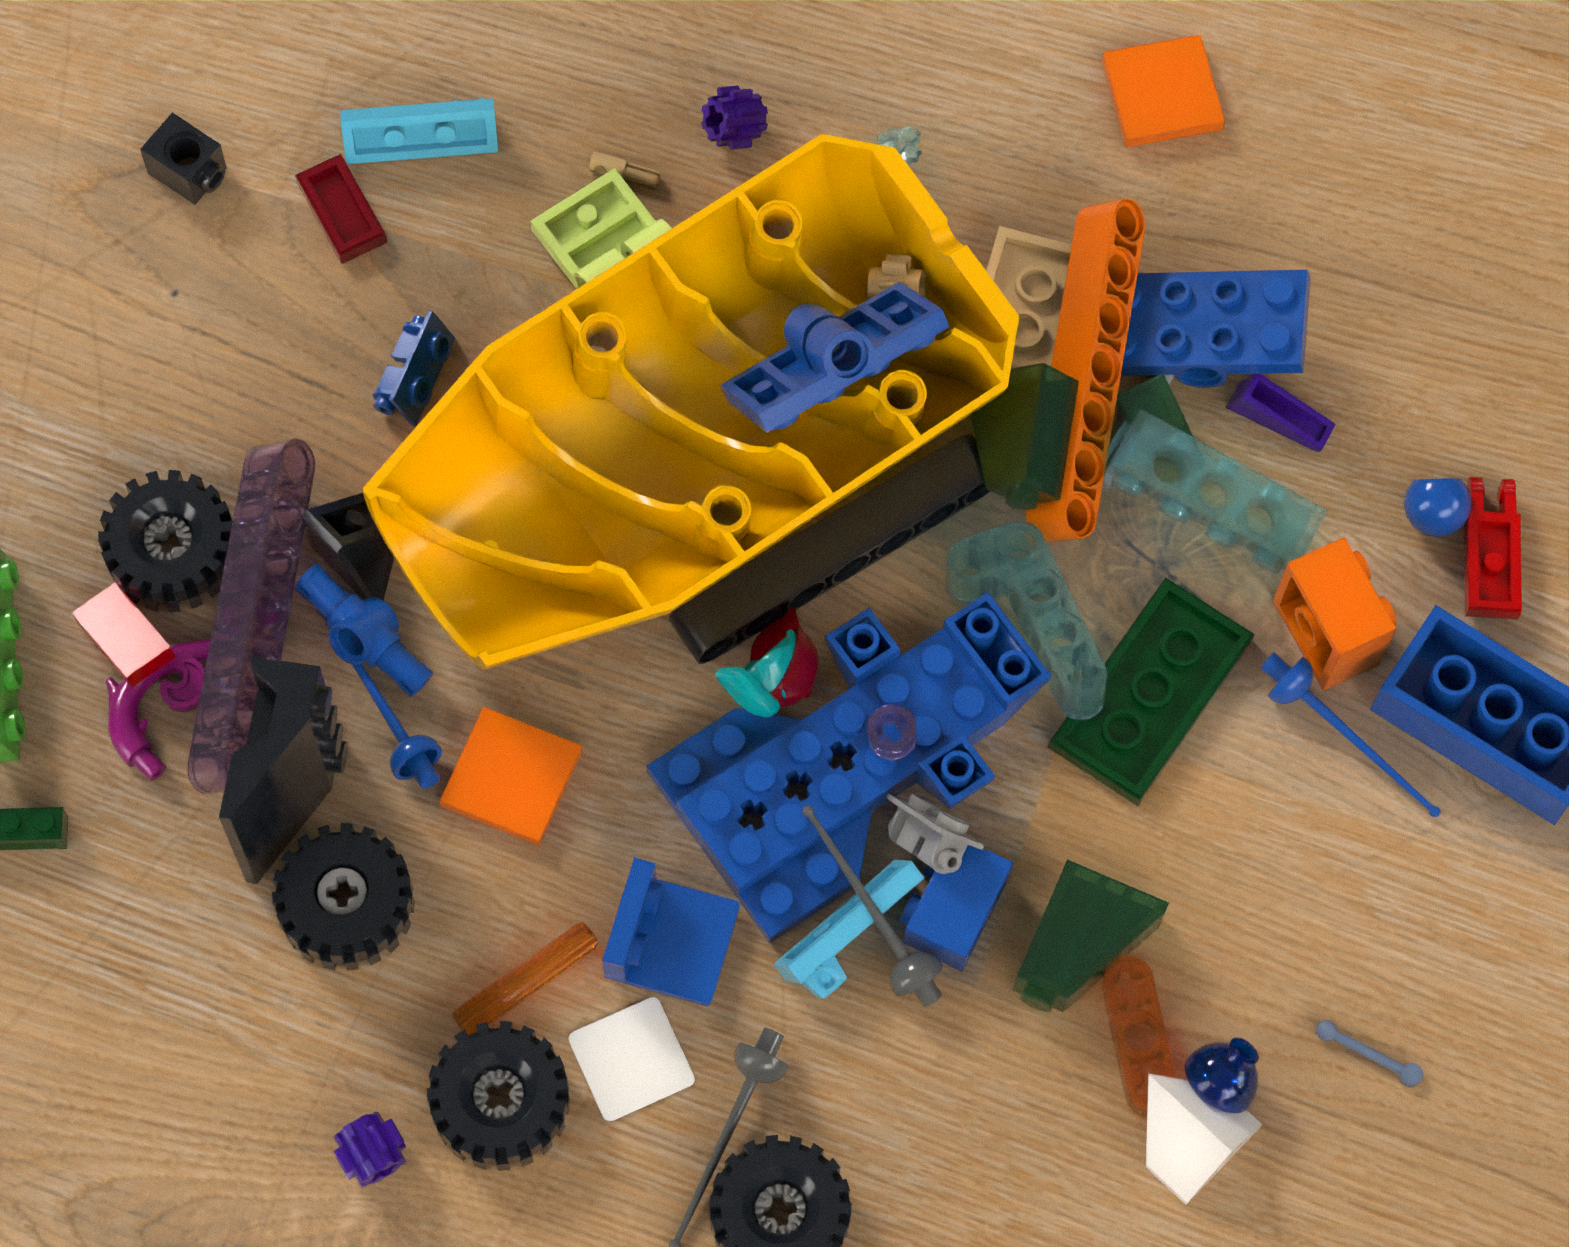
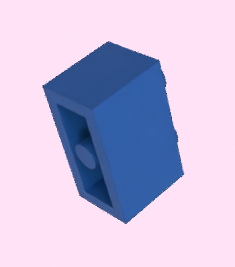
[899,845,1013,972]

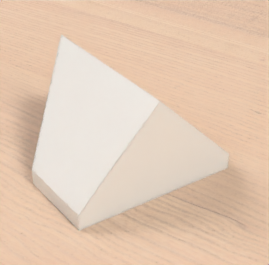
[1145,1073,1262,1205]

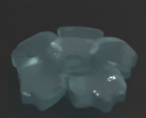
[874,126,922,165]

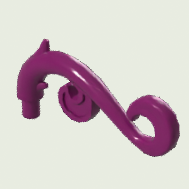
[106,581,287,781]

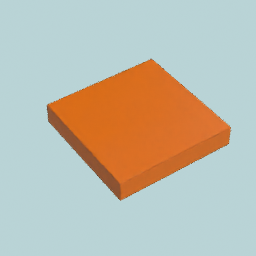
[1102,34,1225,148]
[439,707,583,847]

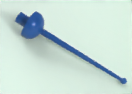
[317,609,442,789]
[1260,652,1441,817]

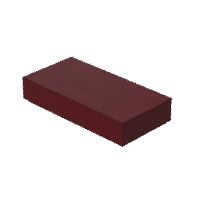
[295,154,387,264]

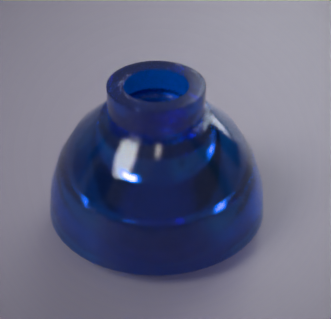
[1184,1038,1259,1113]

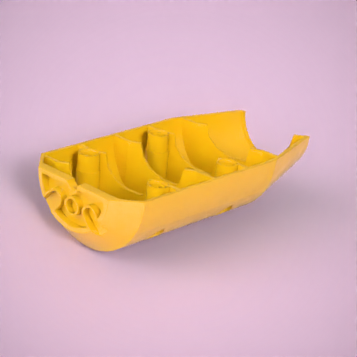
[362,134,1019,670]

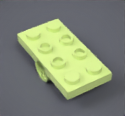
[530,168,672,289]

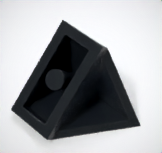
[302,493,394,601]

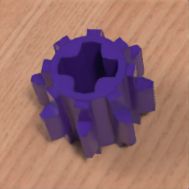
[701,85,768,150]
[334,1112,406,1187]

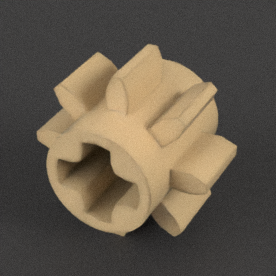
[867,254,926,299]

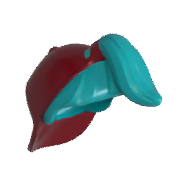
[715,607,819,718]

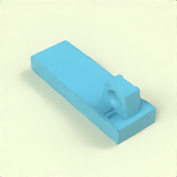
[340,98,498,164]
[773,860,924,999]

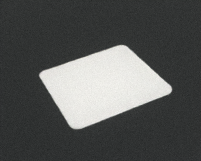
[568,997,695,1121]

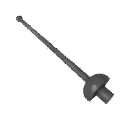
[802,805,943,1007]
[669,1027,789,1247]

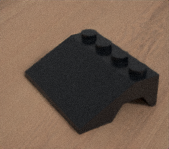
[219,656,348,884]

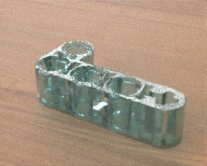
[946,521,1107,720]

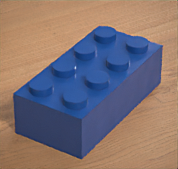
[1370,605,1569,825]

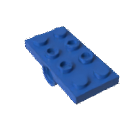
[1121,269,1311,388]
[720,282,950,433]

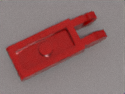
[1464,477,1522,620]

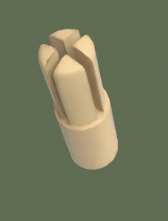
[589,151,661,188]

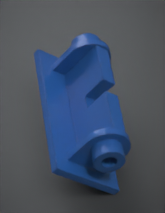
[373,310,455,426]

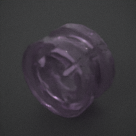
[867,704,917,760]

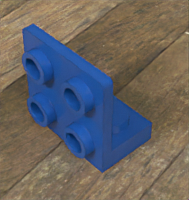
[602,857,740,1006]

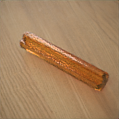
[452,922,598,1035]

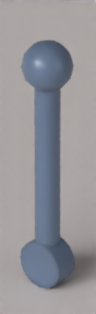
[1316,1020,1423,1087]

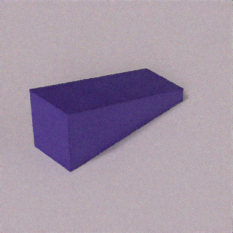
[1226,374,1336,452]

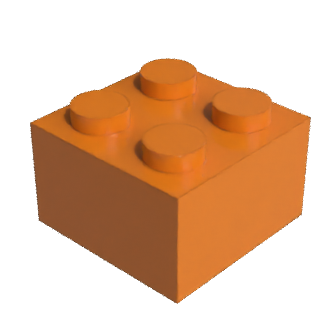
[1273,537,1397,691]

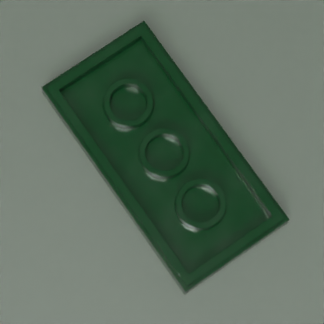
[1048,577,1255,806]

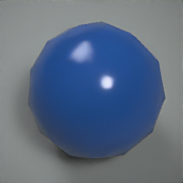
[1404,478,1472,537]

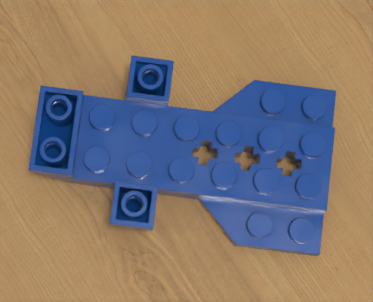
[647,592,1051,944]

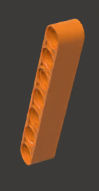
[1026,198,1145,543]

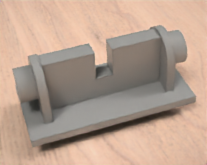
[886,793,985,874]

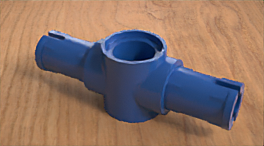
[294,564,434,698]

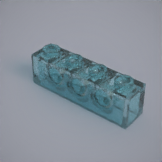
[1105,409,1328,573]

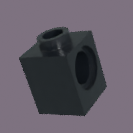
[140,112,227,205]

